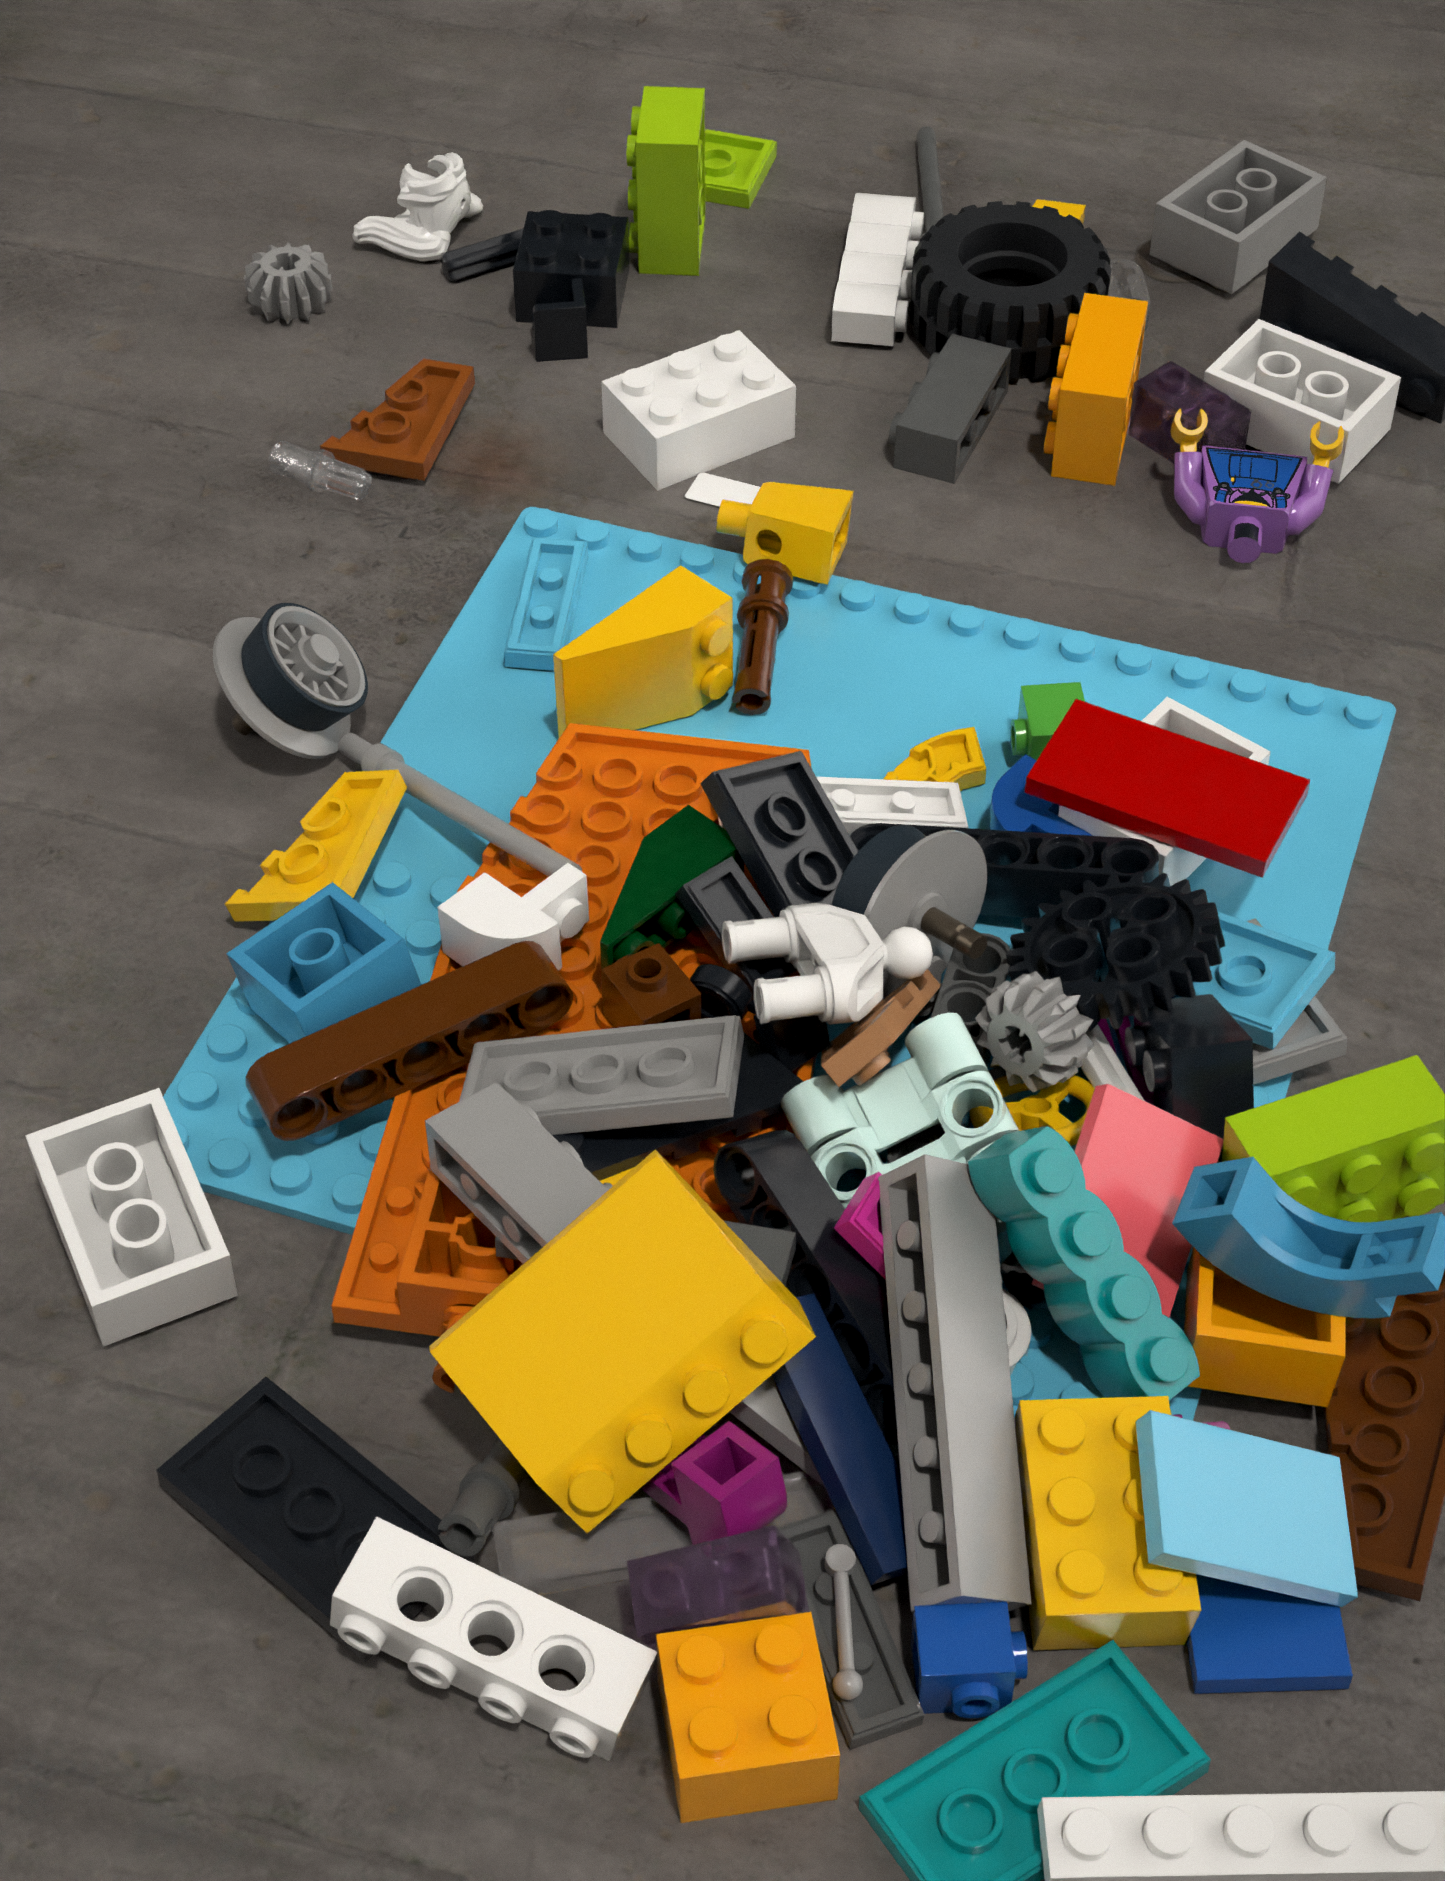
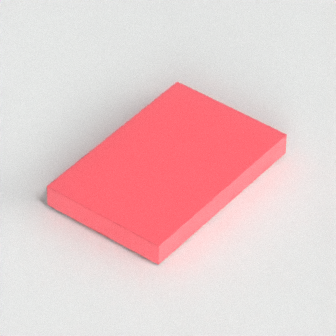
[1032,1084,1223,1318]

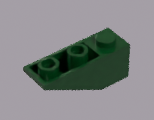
[600,805,744,976]

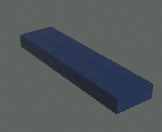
[772,1293,908,1585]

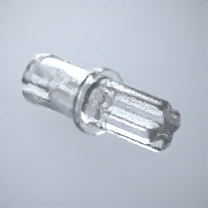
[269,440,372,500]

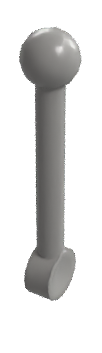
[824,1544,863,1701]

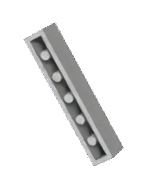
[878,1154,1032,1612]

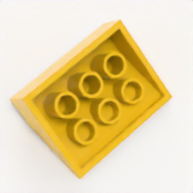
[429,1149,816,1534]

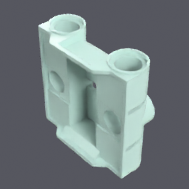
[781,1013,1019,1235]

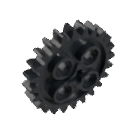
[1006,871,1225,1031]

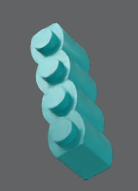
[968,1126,1200,1400]

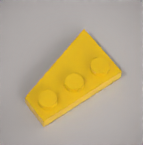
[225,769,407,922]

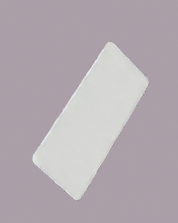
[685,472,760,507]

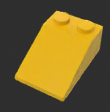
[553,565,733,738]

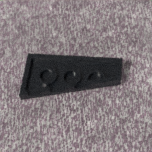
[552,1015,804,1181]

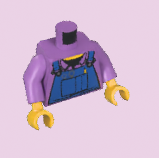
[1170,409,1344,563]

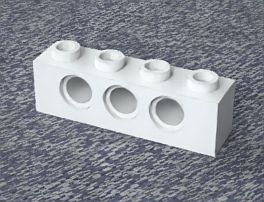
[330,1517,657,1761]

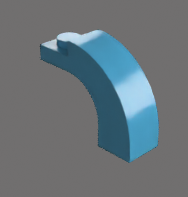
[1172,1157,1445,1318]

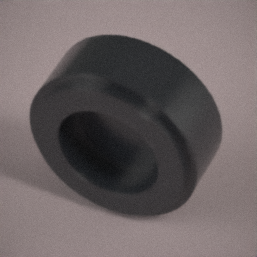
[689,964,753,1021]

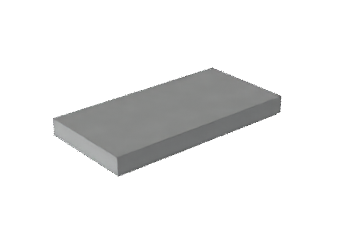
[459,1015,744,1135]

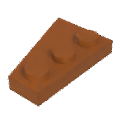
[320,358,475,481]

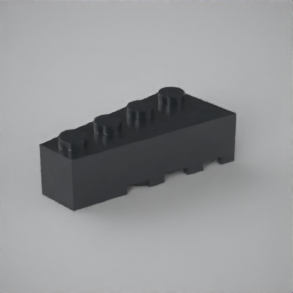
[1259,231,1445,424]

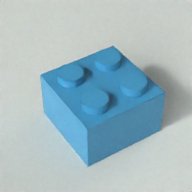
[226,882,422,1043]

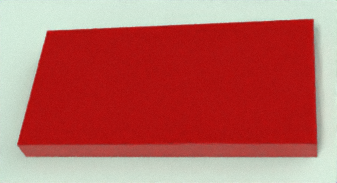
[1024,699,1310,878]

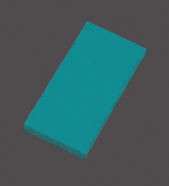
[859,1640,1211,1881]

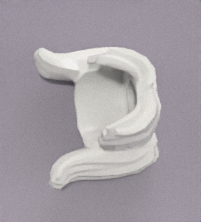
[353,152,483,261]

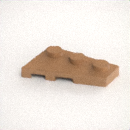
[821,969,941,1087]

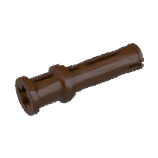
[733,559,793,715]

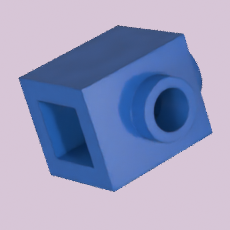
[911,1602,1028,1718]

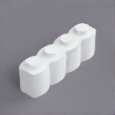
[831,193,924,346]

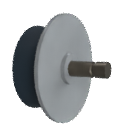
[213,603,368,759]
[832,825,987,997]

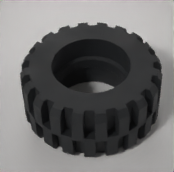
[910,201,1111,383]

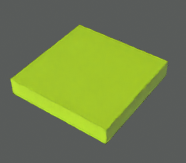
[705,129,777,209]

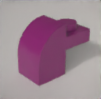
[641,1421,787,1560]

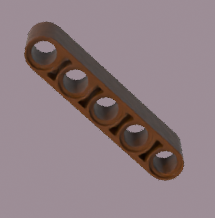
[245,941,573,1141]

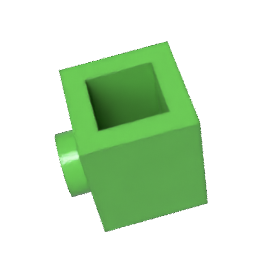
[1010,682,1085,760]

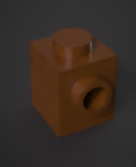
[601,943,701,1028]

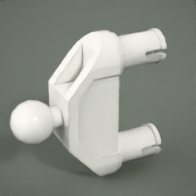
[722,903,933,1025]

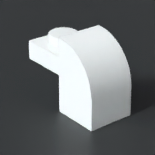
[437,863,589,970]

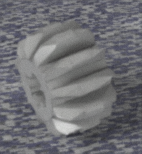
[244,242,333,324]
[975,971,1095,1092]

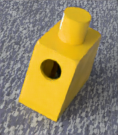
[716,482,854,585]

